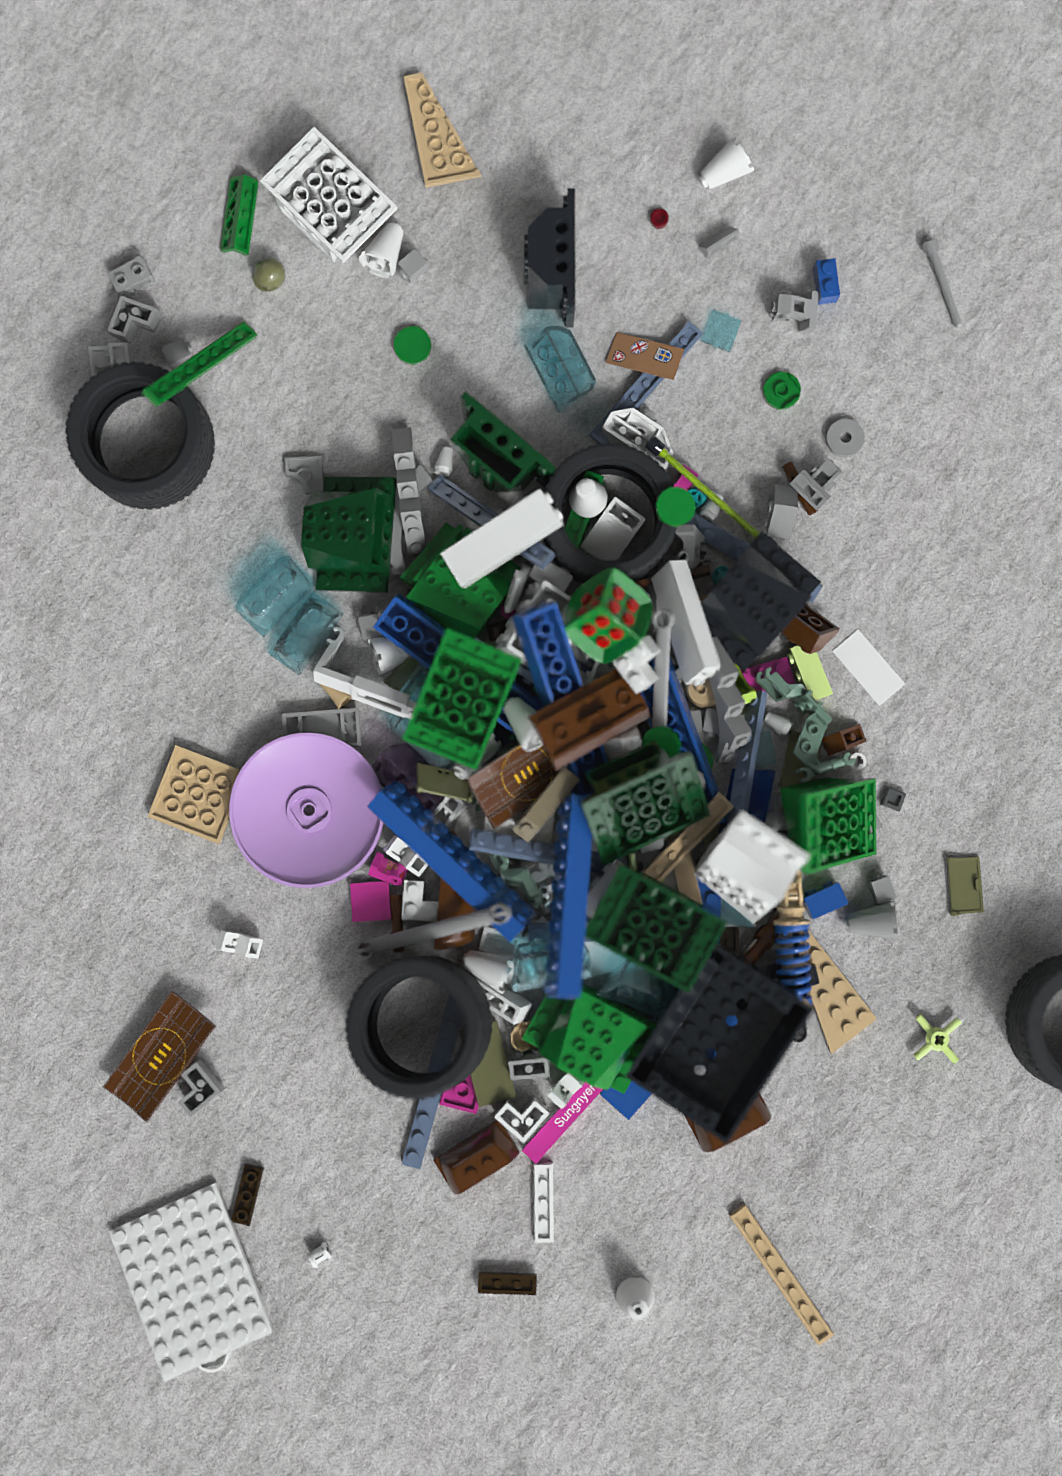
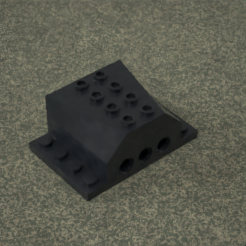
[524,188,575,328]
[700,531,821,671]

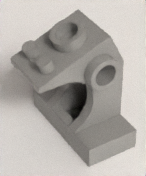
[770,290,819,334]
[790,458,842,511]
[663,525,705,574]

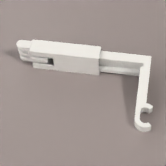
[314,627,417,719]

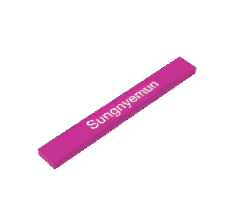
[522,1083,603,1164]

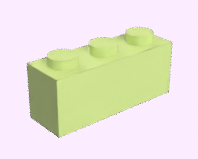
[787,646,833,700]

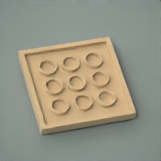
[147,745,241,844]

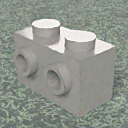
[107,256,155,298]
[509,1049,550,1080]

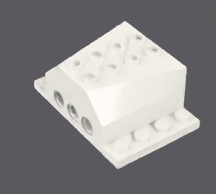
[260,127,397,263]
[694,811,810,924]

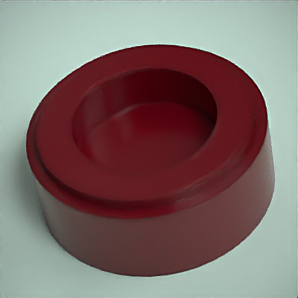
[650,208,669,229]

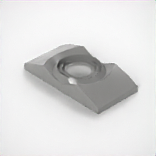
[282,708,362,747]

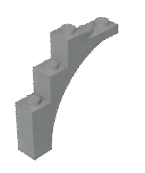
[392,427,426,556]
[390,465,433,592]
[708,637,752,764]

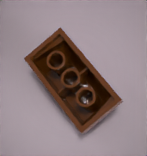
[434,878,477,950]
[685,1094,772,1153]
[433,1120,520,1195]

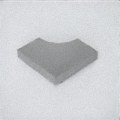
[284,455,324,495]

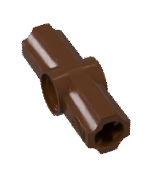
[741,910,780,965]

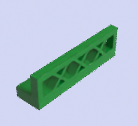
[220,174,259,255]
[564,470,605,550]
[400,523,464,589]

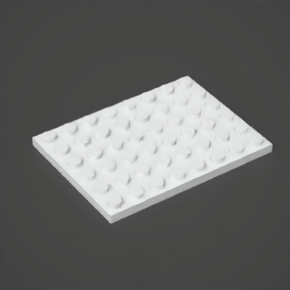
[108,1183,275,1382]

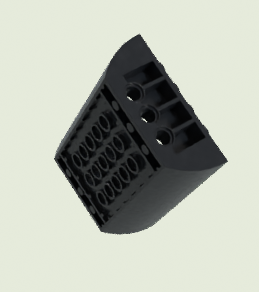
[625,943,814,1144]

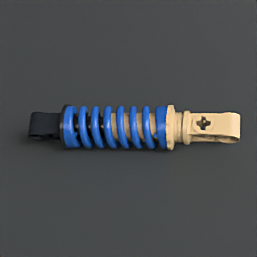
[773,870,813,1042]

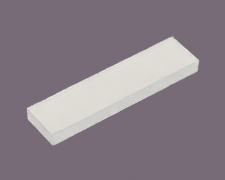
[534,1162,554,1242]

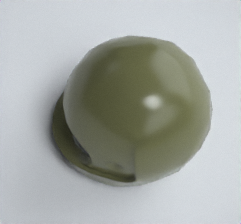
[253,257,285,292]

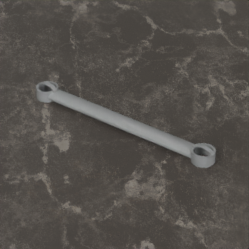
[652,609,675,728]
[357,903,512,959]

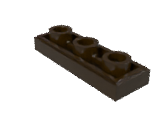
[231,1163,264,1226]

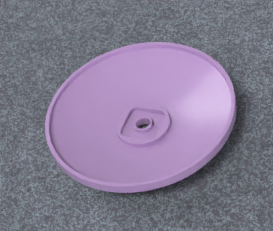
[229,733,384,888]

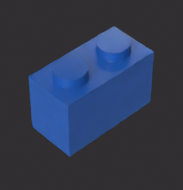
[813,258,840,305]
[803,880,849,920]

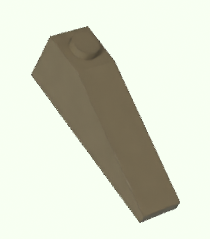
[513,767,580,843]

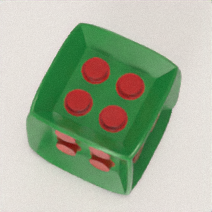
[563,568,653,664]

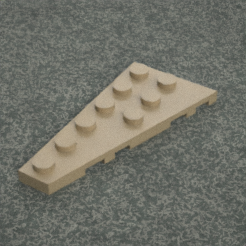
[404,73,481,188]
[805,930,877,1054]

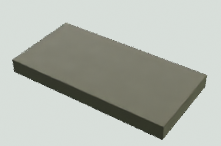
[459,1021,516,1107]

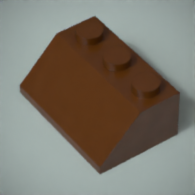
[782,604,840,654]

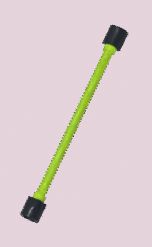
[644,435,778,544]

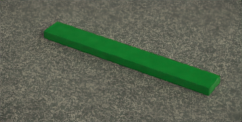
[142,321,258,407]

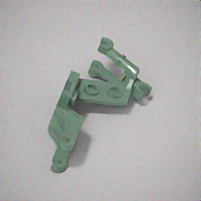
[754,667,856,783]
[471,792,543,909]

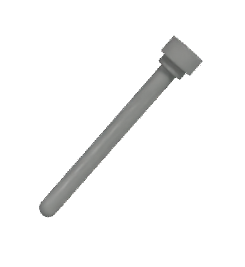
[922,239,962,328]

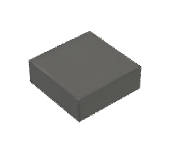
[881,787,906,812]

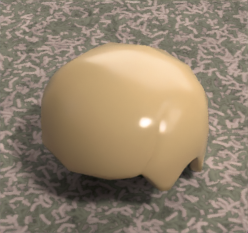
[510,1021,535,1052]

